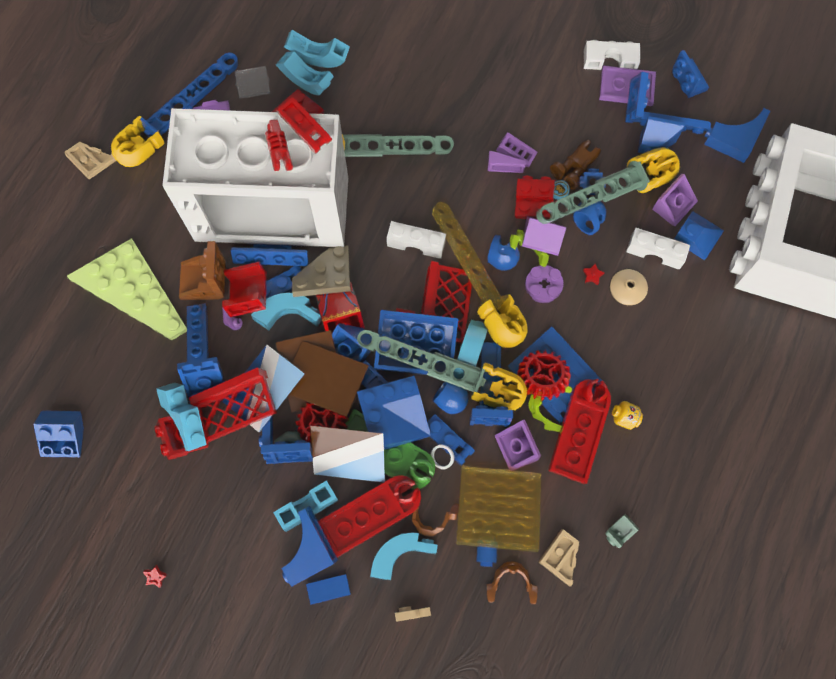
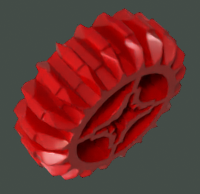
[517,349,571,401]
[296,401,349,445]

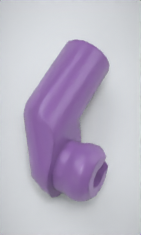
[222,307,243,330]

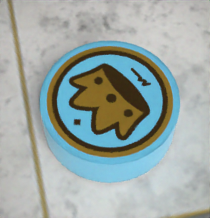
[554,181,570,200]

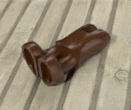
[550,139,601,189]

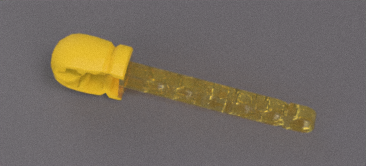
[432,202,528,348]

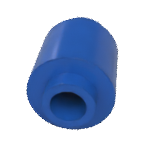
[476,537,497,567]

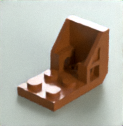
[179,241,226,300]

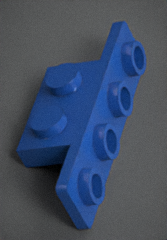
[231,244,308,266]

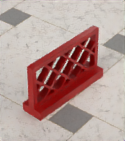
[421,261,474,344]
[189,367,277,443]

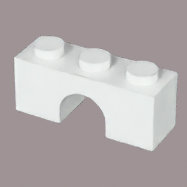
[584,40,640,70]
[387,221,446,259]
[626,228,690,269]

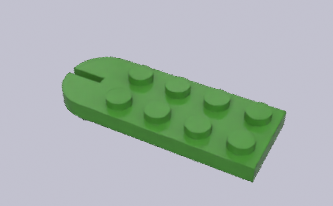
[345,409,435,489]

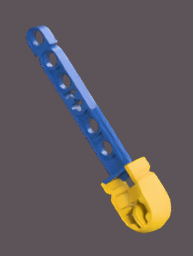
[111,53,238,167]

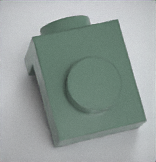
[605,514,639,548]

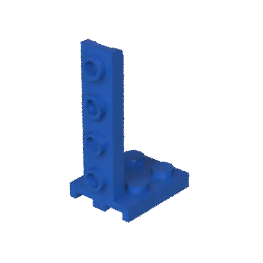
[625,72,711,134]
[177,303,225,399]
[470,342,513,427]
[259,415,313,464]

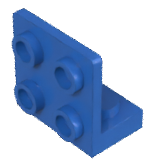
[672,50,709,98]

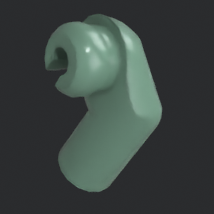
[274,431,302,443]

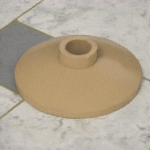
[610,269,648,305]

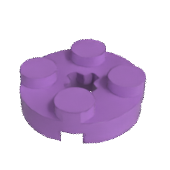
[525,265,563,303]

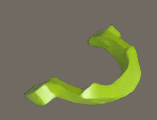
[510,230,549,267]
[529,386,572,432]

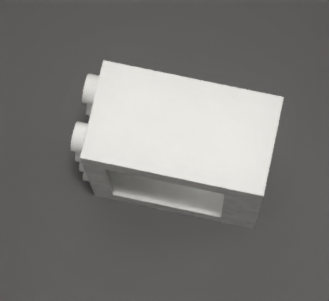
[163,108,348,247]
[729,123,836,318]

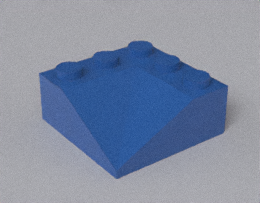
[357,376,431,450]

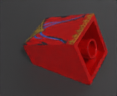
[315,280,365,333]

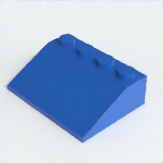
[374,310,458,375]

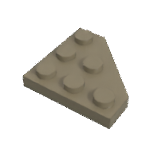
[292,245,351,297]

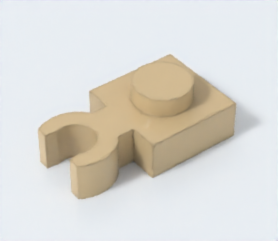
[395,606,431,622]

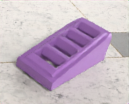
[496,132,537,167]
[488,151,526,173]

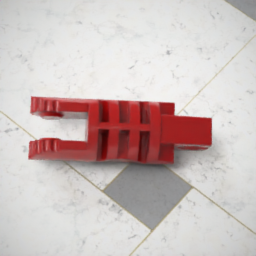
[265,120,293,171]

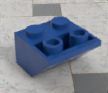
[33,411,84,457]

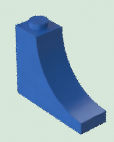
[704,108,770,163]
[282,506,338,587]

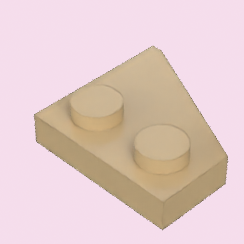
[65,142,117,179]
[538,529,579,586]

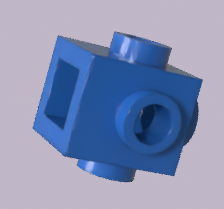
[580,169,606,195]

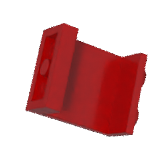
[222,262,267,317]

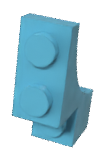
[156,383,207,451]

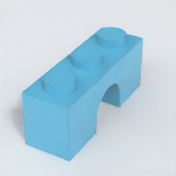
[273,481,338,532]

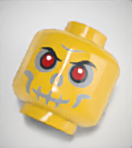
[612,401,643,430]

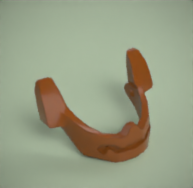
[412,504,459,537]
[487,561,538,604]

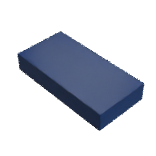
[306,574,351,605]

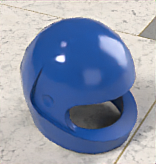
[573,198,606,235]
[488,235,520,271]
[432,382,469,414]

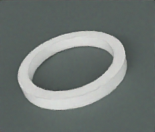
[431,444,454,469]

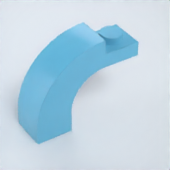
[284,30,350,68]
[276,51,334,95]
[251,293,322,330]
[453,320,488,379]
[370,533,438,580]

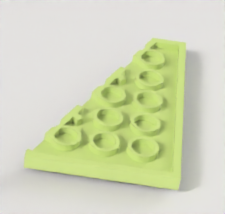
[67,238,187,340]

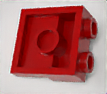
[515,176,555,219]
[155,416,209,460]

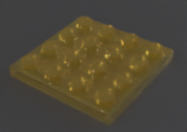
[456,466,541,552]

